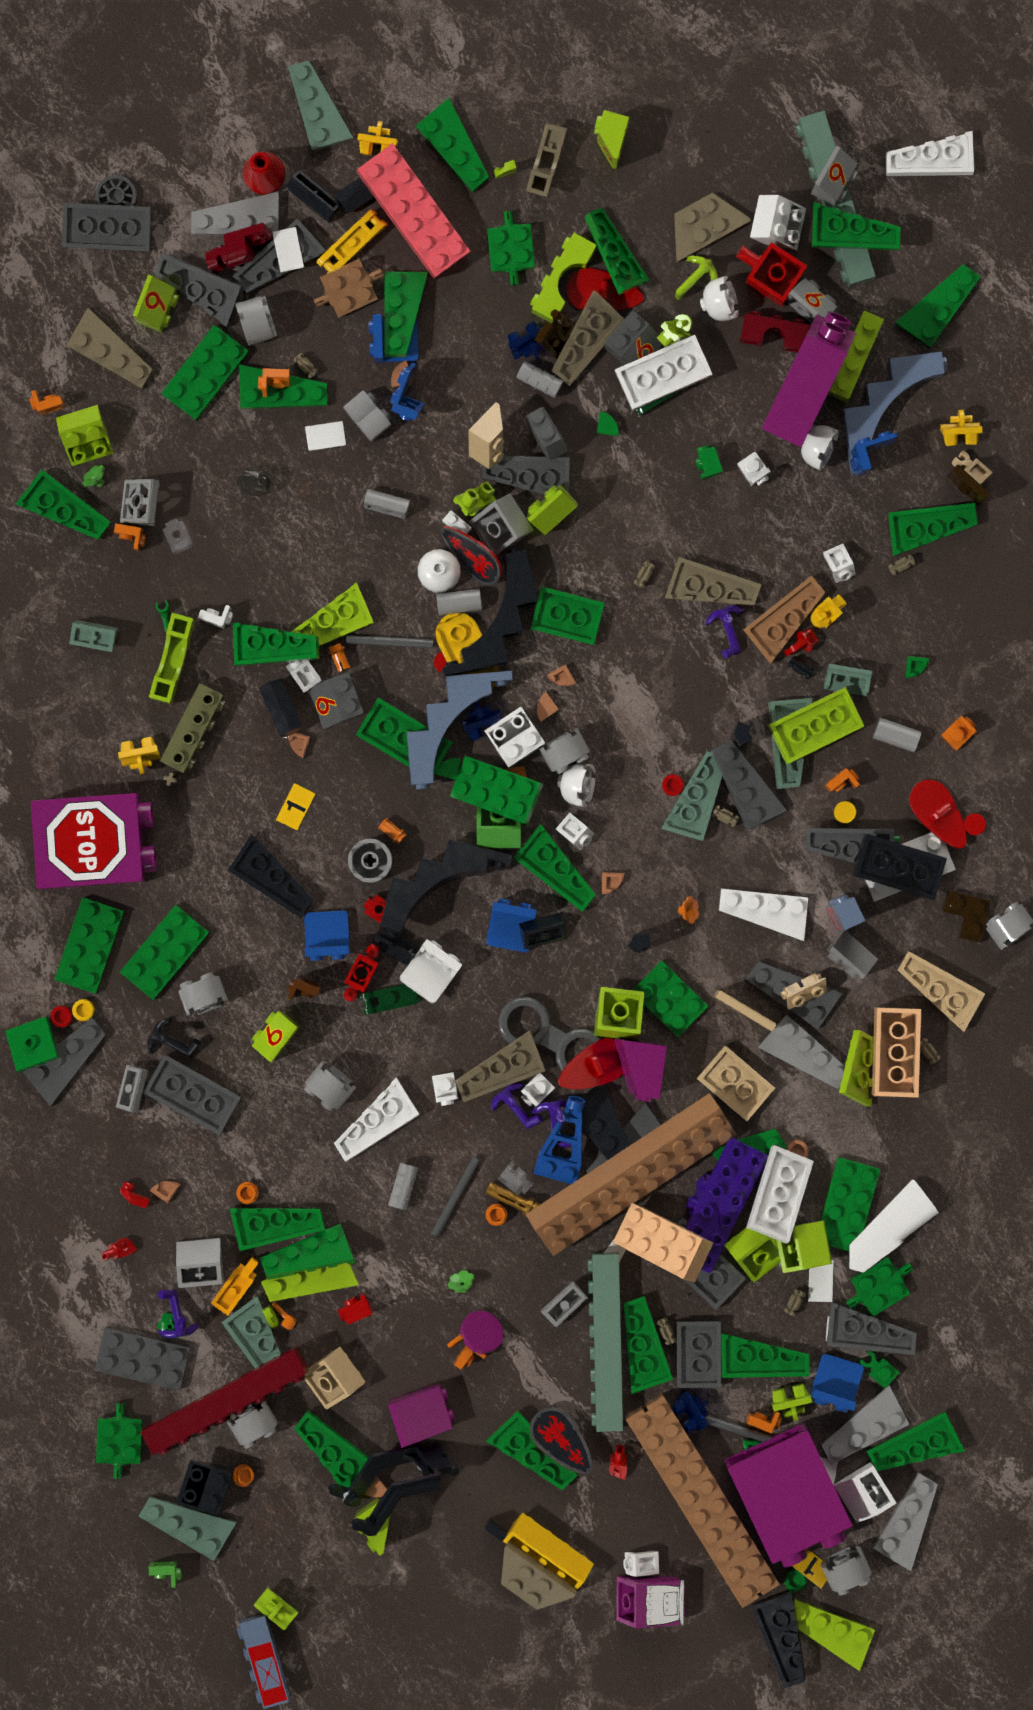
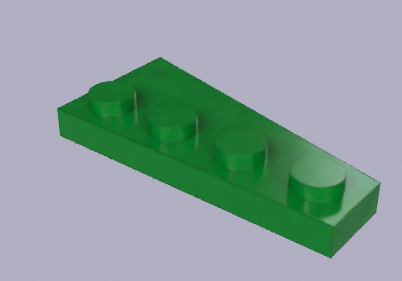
[416,97,489,193]
[895,265,981,349]
[385,272,428,357]
[239,364,328,409]
[16,470,112,540]
[888,503,978,557]
[260,1224,356,1280]
[486,1410,578,1490]

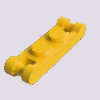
[316,208,388,273]

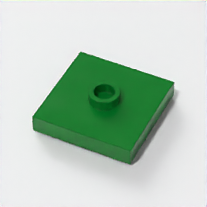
[5,1016,59,1073]

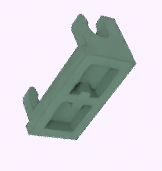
[69,620,119,652]
[823,664,872,696]

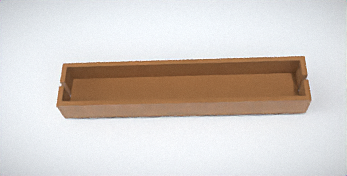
[526,1093,736,1256]
[625,1393,780,1608]

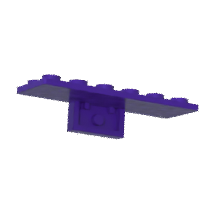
[685,1137,768,1273]

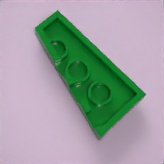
[812,202,901,251]
[585,208,649,295]
[233,622,319,666]
[514,824,596,912]
[229,1208,326,1251]
[623,1296,673,1394]
[721,1333,810,1378]
[294,1410,369,1487]
[866,1411,965,1471]

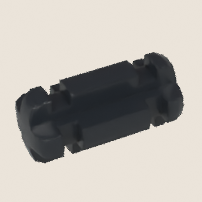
[788,656,814,679]

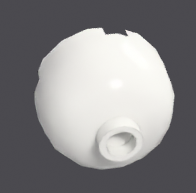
[700,276,739,321]
[801,425,839,470]
[417,549,461,593]
[557,763,595,807]

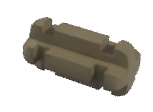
[294,353,318,379]
[888,555,915,575]
[634,561,655,588]
[163,772,178,786]
[712,805,739,827]
[920,1038,941,1064]
[785,1289,805,1316]
[657,1317,676,1345]

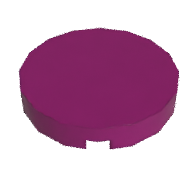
[460,1311,503,1354]

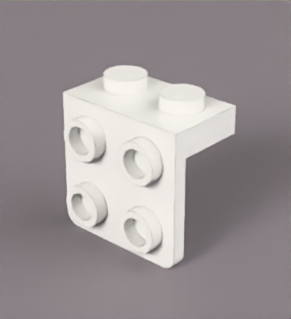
[400,939,462,1003]

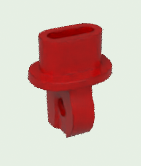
[784,628,819,657]
[101,1238,137,1261]
[609,1444,628,1480]

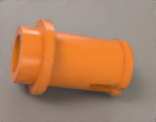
[328,643,351,672]
[378,818,407,845]

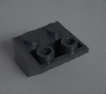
[176,1460,234,1516]

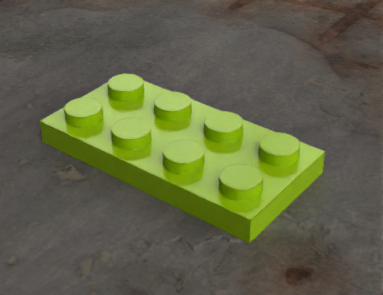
[768,687,864,764]

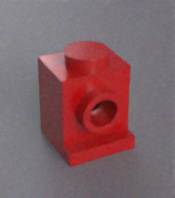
[363,894,386,923]
[337,1292,373,1325]

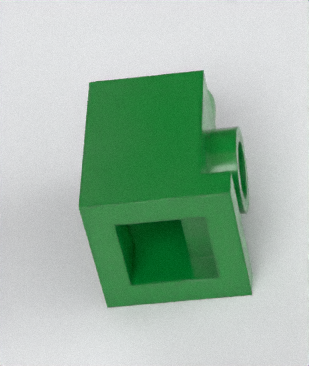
[695,445,723,481]

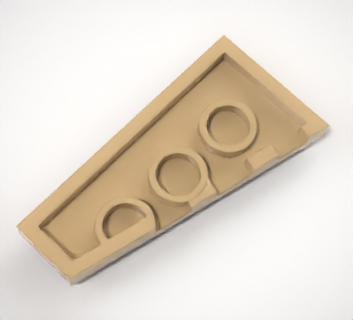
[897,951,985,1032]

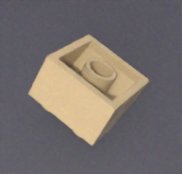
[469,402,504,469]
[304,1347,366,1410]

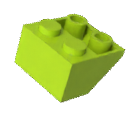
[56,405,113,466]
[527,484,578,535]
[777,1221,832,1273]
[355,1497,390,1555]

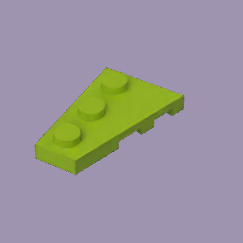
[839,1030,874,1107]

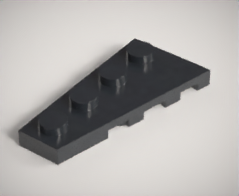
[581,1085,630,1160]

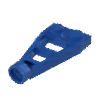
[533,1096,585,1184]

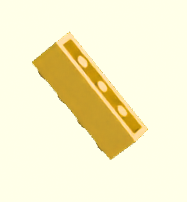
[503,1513,594,1589]

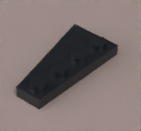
[228,834,313,918]
[751,1591,806,1688]

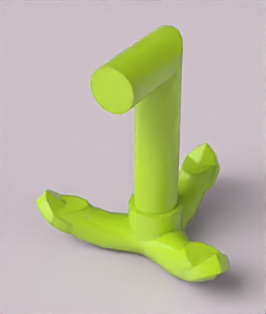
[675,255,718,300]

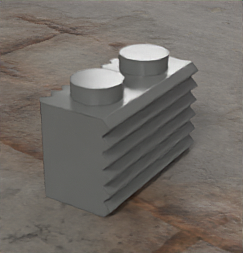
[525,407,567,460]

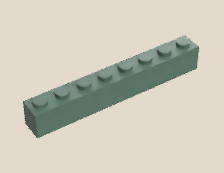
[796,111,876,288]
[588,1252,623,1432]

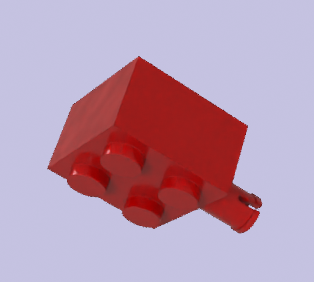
[736,242,807,307]

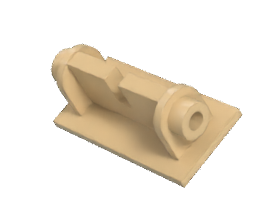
[780,973,827,1010]

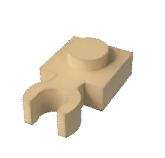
[952,451,993,485]

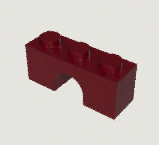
[739,311,810,353]

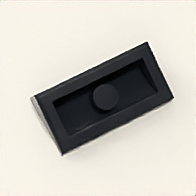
[519,914,566,950]

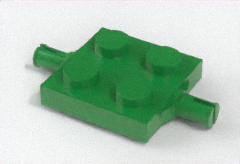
[487,211,535,286]
[846,1255,914,1316]
[96,1403,142,1479]

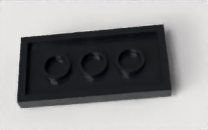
[852,833,947,900]

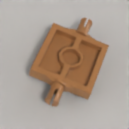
[313,259,384,318]

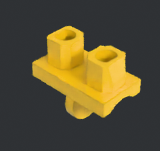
[357,121,398,156]
[940,410,982,446]
[811,594,847,628]
[118,737,161,774]

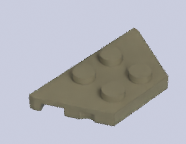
[674,193,751,263]
[501,1541,578,1610]

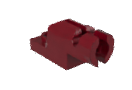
[205,222,273,273]

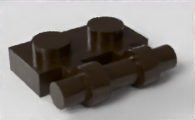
[534,309,575,360]

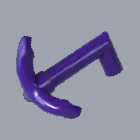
[705,605,744,658]
[491,1083,543,1129]
[531,1100,571,1147]
[158,1290,199,1338]

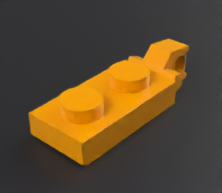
[211,1257,259,1316]

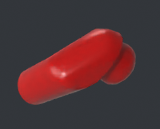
[120,1181,149,1209]

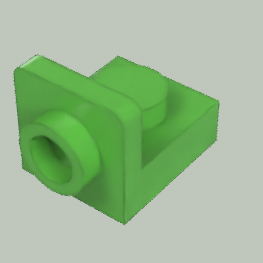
[149,1561,182,1588]

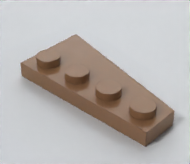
[743,576,825,664]

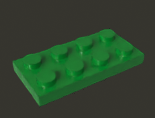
[161,325,249,421]
[356,698,453,775]
[450,756,543,825]
[54,897,125,994]
[120,905,210,1000]
[820,1157,880,1251]

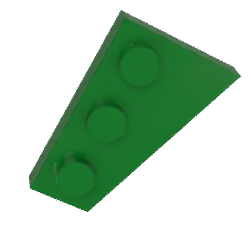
[711,1128,787,1162]

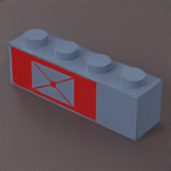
[825,895,865,931]
[237,1613,290,1709]

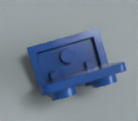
[369,314,418,363]
[390,363,425,421]
[850,431,898,477]
[486,899,537,952]
[304,911,350,961]
[810,1353,864,1413]

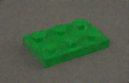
[531,587,605,646]
[633,960,708,1037]

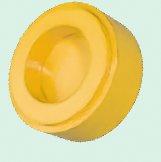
[834,801,856,823]
[72,999,95,1021]

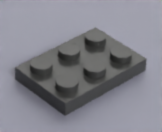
[676,1321,721,1388]

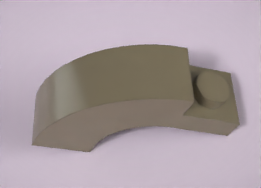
[526,122,567,197]

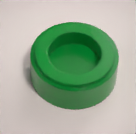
[784,1568,806,1592]

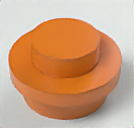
[236,1182,259,1204]
[486,1204,507,1226]
[233,1464,254,1487]

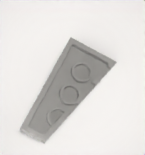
[191,192,279,237]
[758,1015,845,1089]
[821,1385,909,1465]
[873,1472,938,1571]

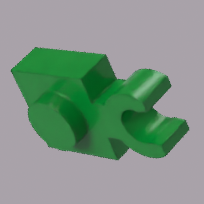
[859,1351,900,1389]

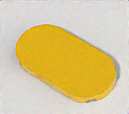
[436,613,498,689]

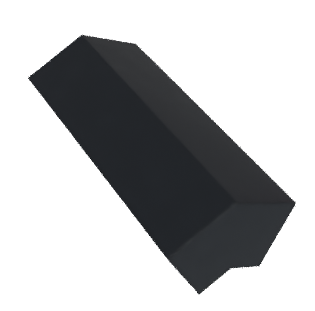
[286,170,341,223]
[335,178,374,214]
[259,678,303,737]
[730,722,753,749]
[626,933,650,953]

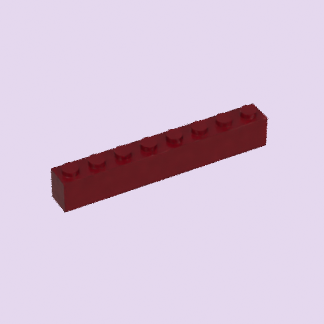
[140,1346,309,1455]

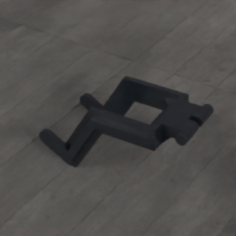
[327,1442,459,1536]

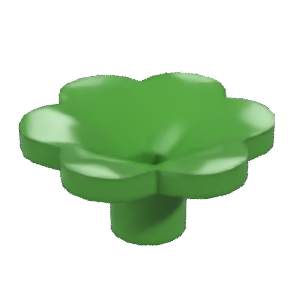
[82,465,105,487]
[448,1270,475,1293]

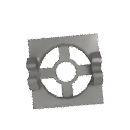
[120,479,160,527]

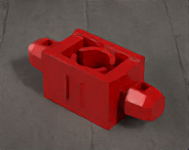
[344,944,380,1002]

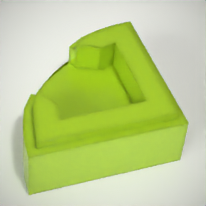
[494,160,517,179]
[262,1305,280,1329]

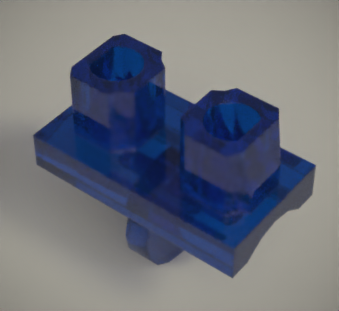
[507,321,543,360]
[462,702,502,741]
[670,1391,710,1433]

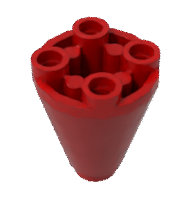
[243,151,286,195]

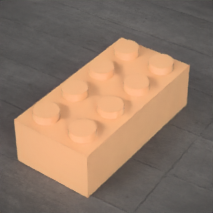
[872,1007,921,1097]
[613,1203,713,1283]

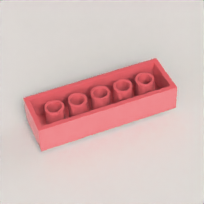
[357,143,470,279]

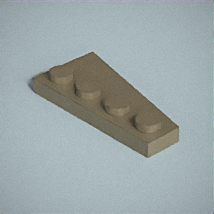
[552,291,624,386]
[66,308,153,389]
[665,557,762,605]
[455,1030,545,1102]

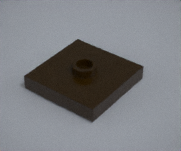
[947,465,989,506]

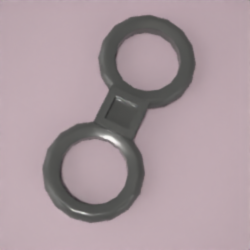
[498,997,602,1071]

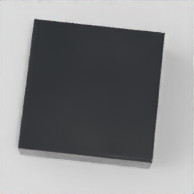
[485,1518,507,1541]

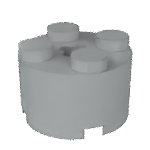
[235,296,277,346]
[539,728,590,774]
[348,839,393,883]
[986,902,1033,951]
[178,972,228,1017]
[304,1061,356,1111]
[226,1400,278,1449]
[821,1546,872,1595]

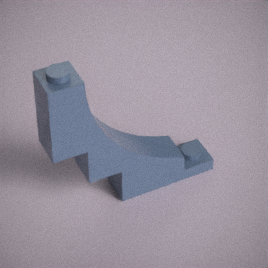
[842,352,947,477]
[407,671,513,790]

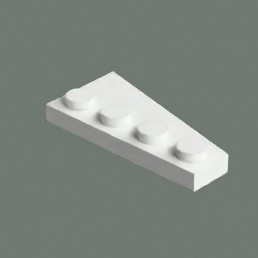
[885,131,974,176]
[719,889,808,941]
[334,1078,420,1162]

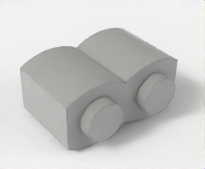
[343,391,392,442]

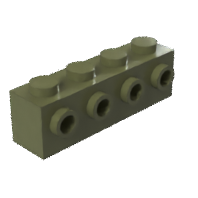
[160,683,226,774]

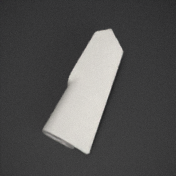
[849,1180,939,1272]

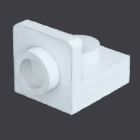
[737,452,771,486]
[823,544,855,583]
[198,605,234,629]
[286,660,322,692]
[556,813,594,850]
[432,1072,458,1106]
[521,1073,555,1107]
[623,1551,659,1577]

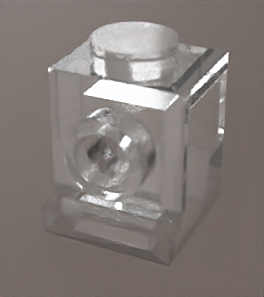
[163,519,194,555]
[498,1161,532,1195]

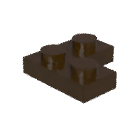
[942,891,991,943]

